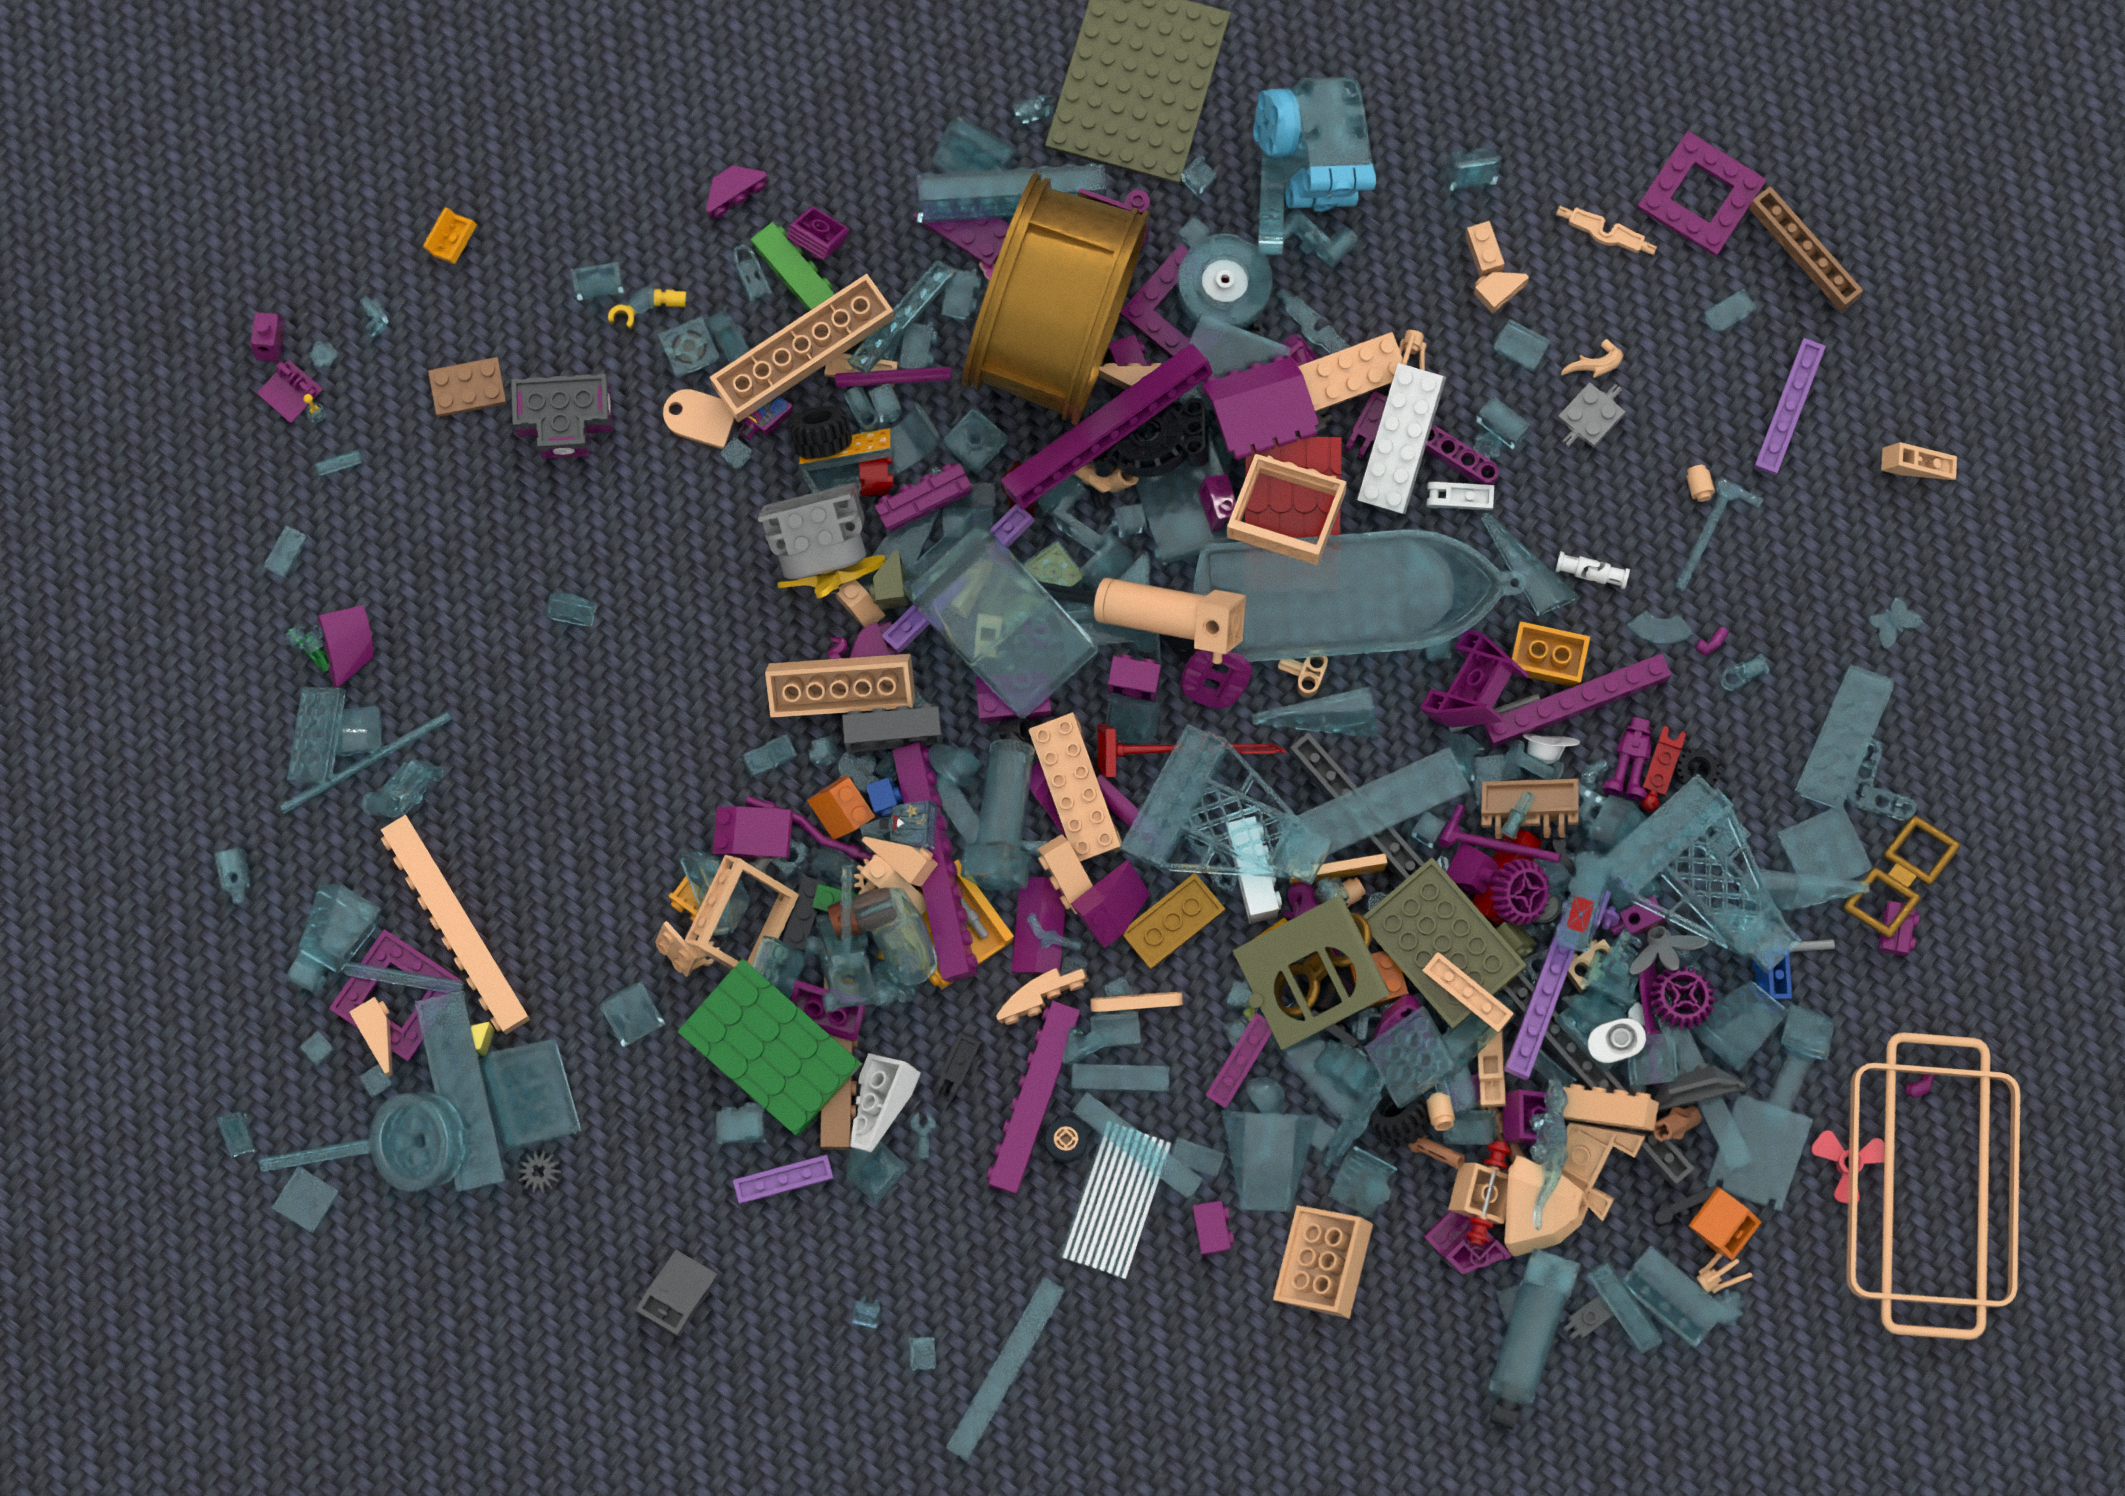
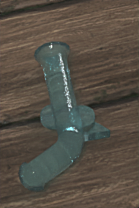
[1026,913,1082,953]

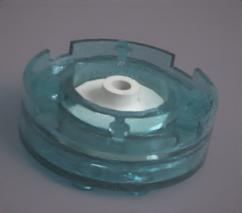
[1177,234,1272,332]

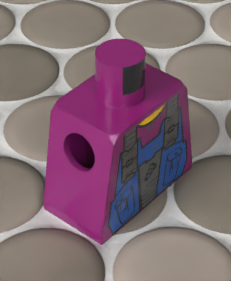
[738,396,794,440]

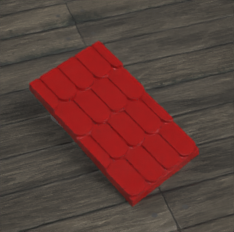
[1244,437,1342,592]

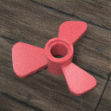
[1811,1130,1885,1204]

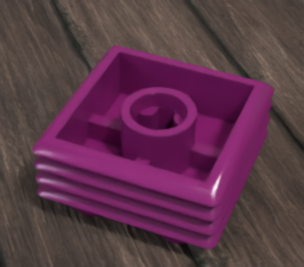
[786,206,850,259]

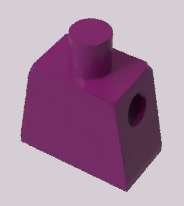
[1446,842,1499,895]

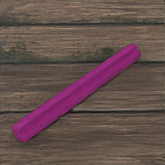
[835,367,952,387]

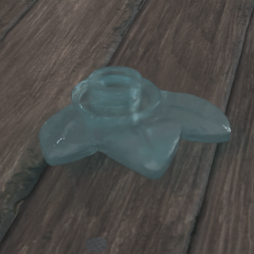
[838,752,879,793]

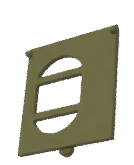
[1232,894,1391,1050]

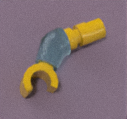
[608,286,686,330]

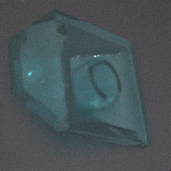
[846,1141,908,1205]

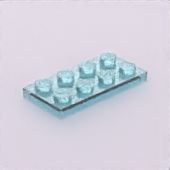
[287,687,346,783]

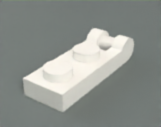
[1426,482,1494,511]

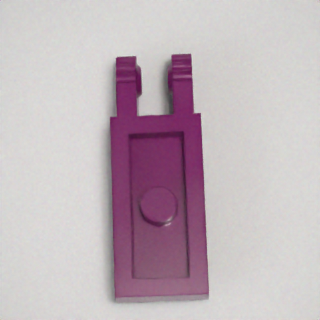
[1345,391,1388,458]

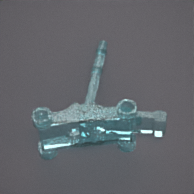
[804,865,887,1012]

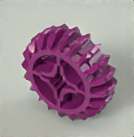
[1490,859,1552,925]
[1650,965,1716,1030]

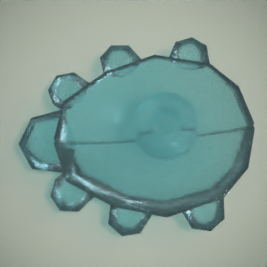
[1708,1290,1745,1326]

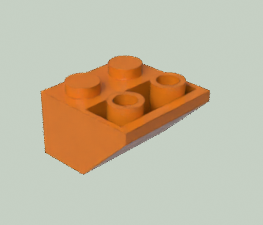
[1688,1187,1761,1261]

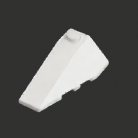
[850,1053,921,1152]

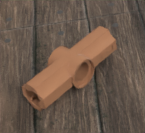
[1654,1105,1702,1142]

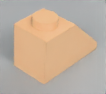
[1474,272,1529,314]
[835,579,885,627]

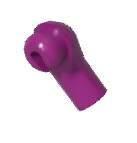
[1695,627,1729,655]

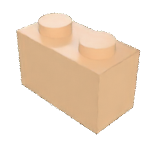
[1465,221,1504,278]

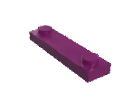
[1205,1013,1272,1108]

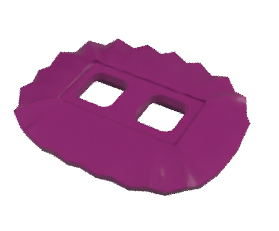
[1180,649,1252,709]

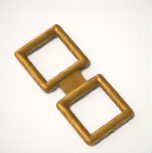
[1843,815,1960,938]

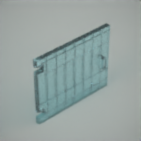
[1707,1094,1813,1211]

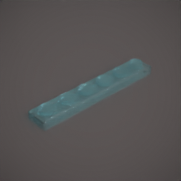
[848,260,956,375]
[1072,1092,1203,1200]

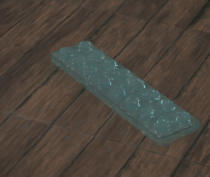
[1275,747,1471,869]

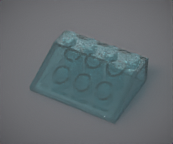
[480,1039,581,1152]

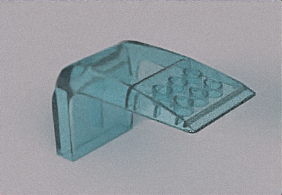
[903,509,1099,719]

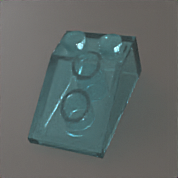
[1446,148,1501,190]

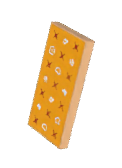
[1288,854,1387,887]

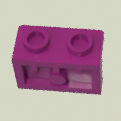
[1198,474,1236,532]

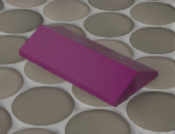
[1012,877,1066,975]

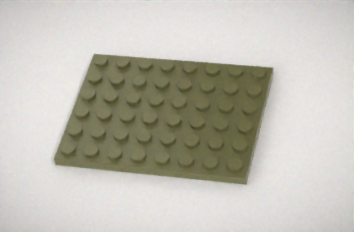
[1045,0,1230,185]

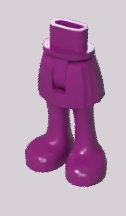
[1602,717,1651,801]

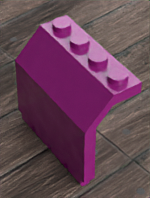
[1199,355,1319,460]

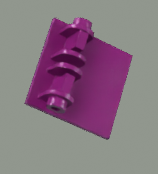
[257,359,323,423]

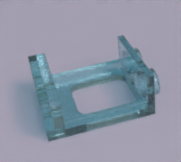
[1053,495,1114,556]

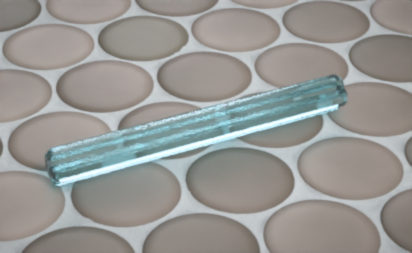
[345,962,464,995]
[259,1137,379,1172]

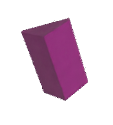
[791,980,867,1042]

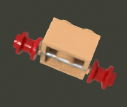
[1448,1141,1512,1246]

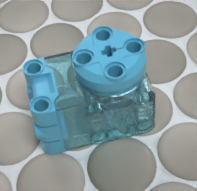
[1253,77,1376,211]

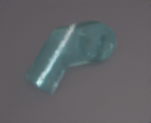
[1580,758,1609,791]

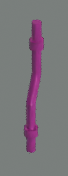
[745,796,874,862]

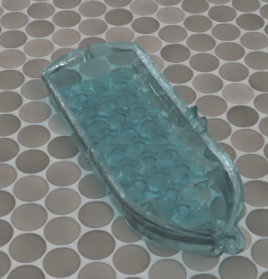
[1194,530,1527,664]

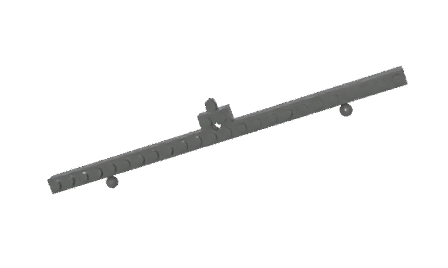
[1289,732,1695,1188]

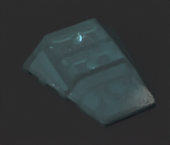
[1221,1110,1319,1212]

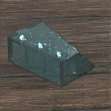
[1693,980,1789,1072]

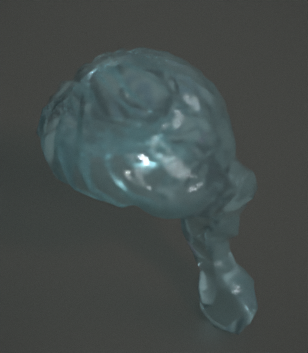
[1245,1077,1284,1159]

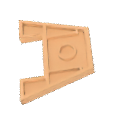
[1548,1122,1646,1221]

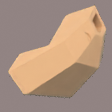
[1505,1156,1589,1256]

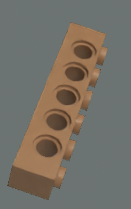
[1749,186,1863,313]

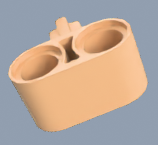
[1278,650,1328,698]

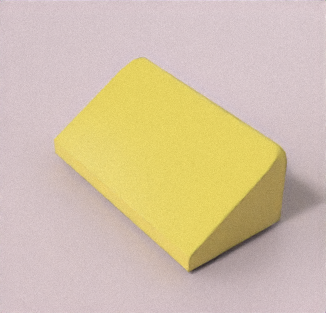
[471,1022,495,1056]

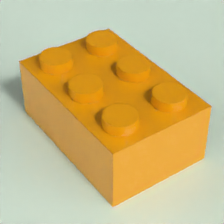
[1511,621,1590,687]

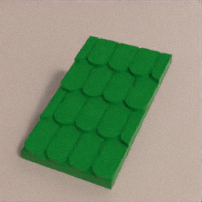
[677,958,863,1136]

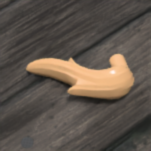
[1561,339,1623,378]

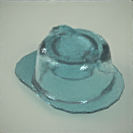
[928,743,982,787]

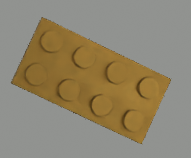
[1122,873,1226,971]

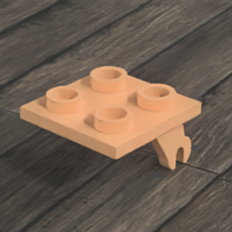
[655,921,719,977]

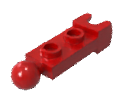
[1640,726,1686,812]

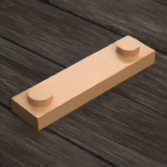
[1422,952,1514,1033]

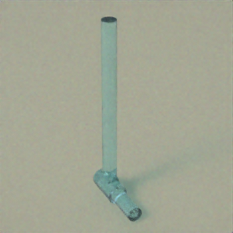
[1675,477,1763,592]

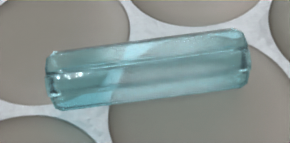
[316,450,362,475]

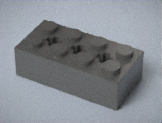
[842,704,943,753]

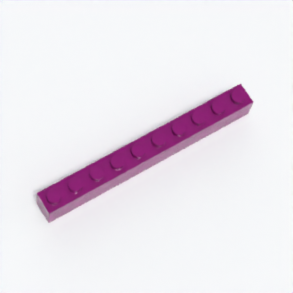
[1001,343,1213,510]
[892,742,978,983]

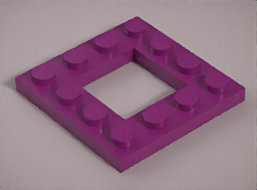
[1637,131,1767,257]
[1120,244,1252,357]
[329,929,464,1062]

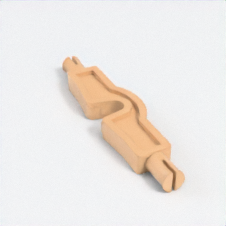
[1556,205,1657,255]

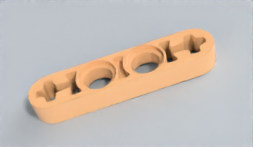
[1090,992,1183,1012]

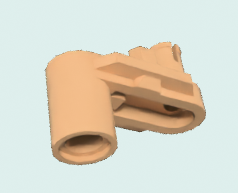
[1074,461,1139,493]

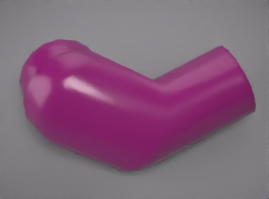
[1905,1074,1935,1098]

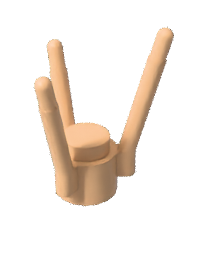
[1399,330,1427,371]
[1696,1253,1752,1294]

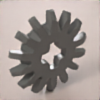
[517,1150,561,1193]

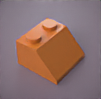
[807,774,875,840]

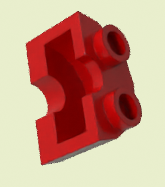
[859,449,893,496]

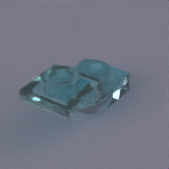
[742,734,797,778]

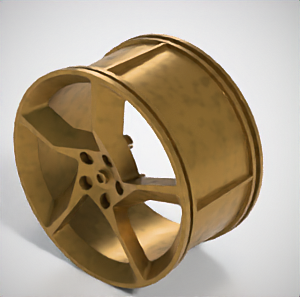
[962,172,1150,425]

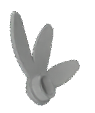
[1629,925,1709,974]

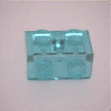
[899,322,938,370]
[1090,1009,1141,1049]

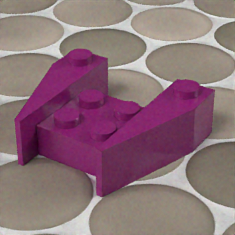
[1420,628,1529,728]

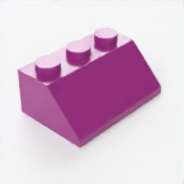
[976,670,1051,724]

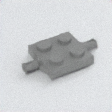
[1558,382,1625,448]

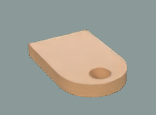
[663,389,735,450]

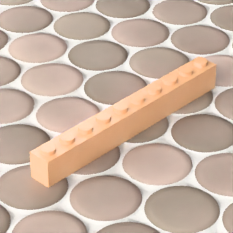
[381,815,530,1035]

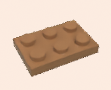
[428,357,507,417]

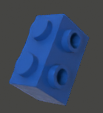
[866,778,905,821]
[1753,950,1792,1002]

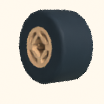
[1044,1117,1088,1163]

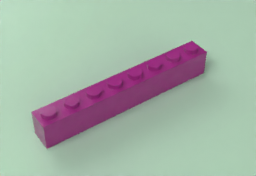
[1482,654,1671,749]
[986,1001,1080,1196]

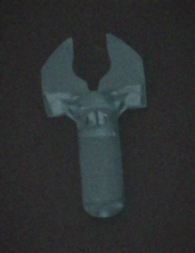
[911,1112,936,1159]

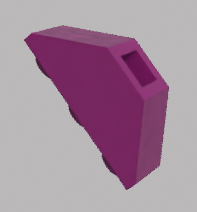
[706,166,769,220]

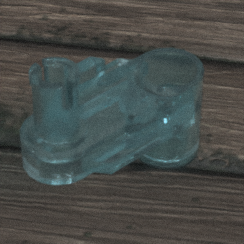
[1279,209,1359,266]
[362,760,444,818]

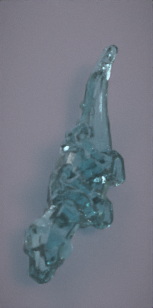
[1530,1076,1568,1230]

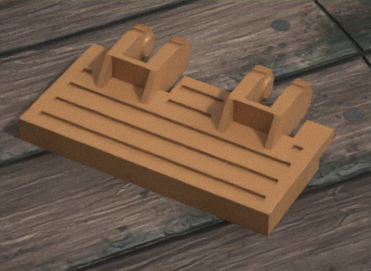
[1481,779,1579,840]

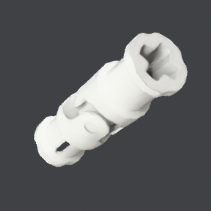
[1555,551,1630,589]

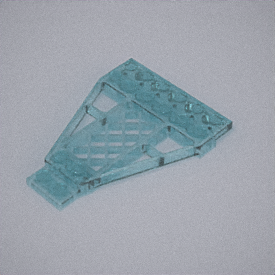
[1119,724,1334,885]
[1596,774,1802,974]

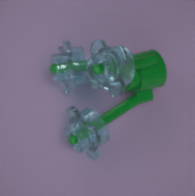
[284,624,330,672]

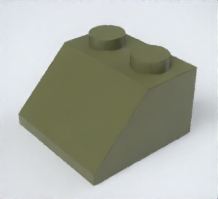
[870,550,908,610]

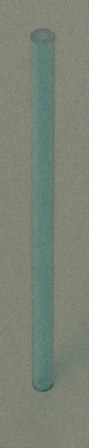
[279,711,452,813]

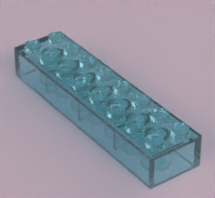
[915,163,1107,222]
[415,991,508,1193]

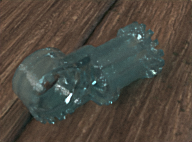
[1720,653,1770,691]

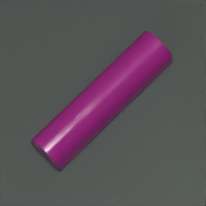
[1097,775,1170,855]

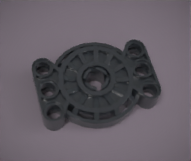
[1091,398,1209,478]

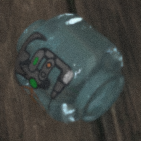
[1314,876,1350,905]

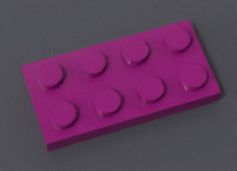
[913,179,1010,268]

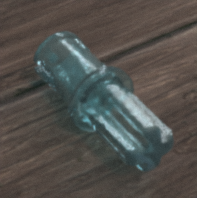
[1501,791,1535,838]

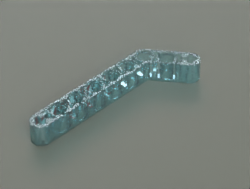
[1258,150,1286,255]

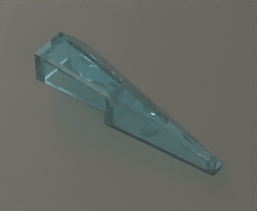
[1251,687,1378,738]

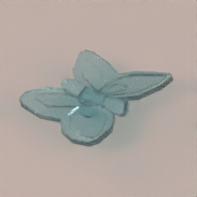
[1869,597,1923,648]

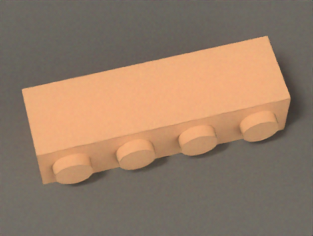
[1555,1084,1659,1131]

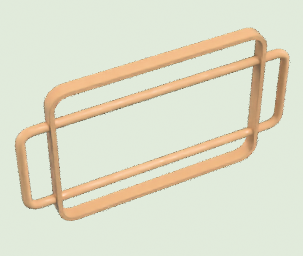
[1847,1032,2020,1339]

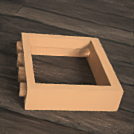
[1227,454,1346,565]
[684,855,799,975]

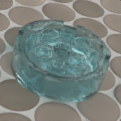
[370,1092,465,1191]

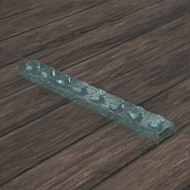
[946,1278,1066,1461]

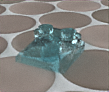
[599,981,665,1048]

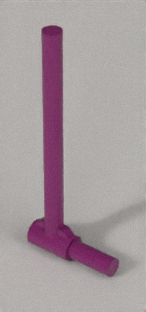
[1438,804,1561,863]

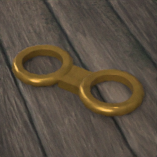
[1275,913,1371,1018]

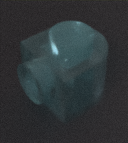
[808,736,839,765]

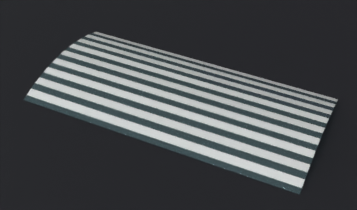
[1060,1122,1171,1279]

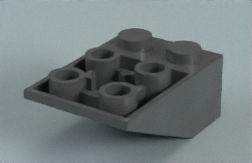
[636,1250,718,1338]

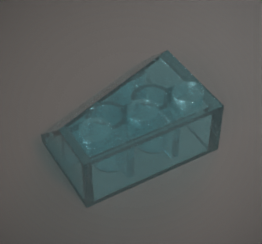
[298,884,381,974]

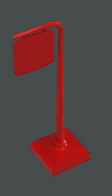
[1097,724,1286,777]

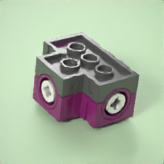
[511,373,612,459]

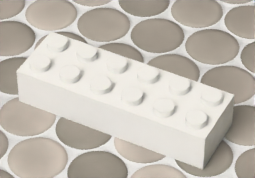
[1357,363,1446,514]

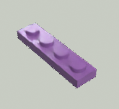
[733,1155,834,1204]

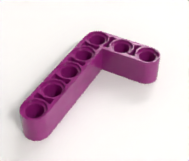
[1424,373,1499,485]

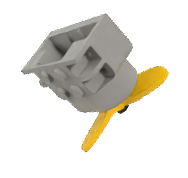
[758,482,886,599]

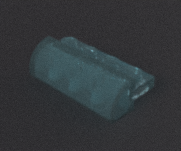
[1619,1245,1727,1348]

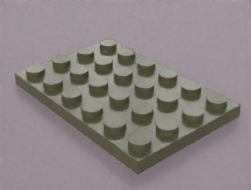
[1363,858,1528,1030]

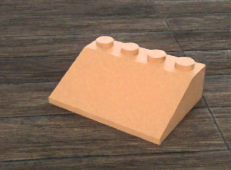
[1273,1205,1373,1319]

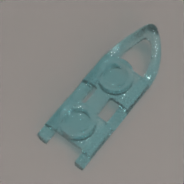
[733,245,772,302]

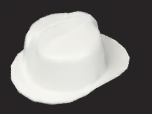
[1523,734,1580,764]
[1588,1018,1646,1063]

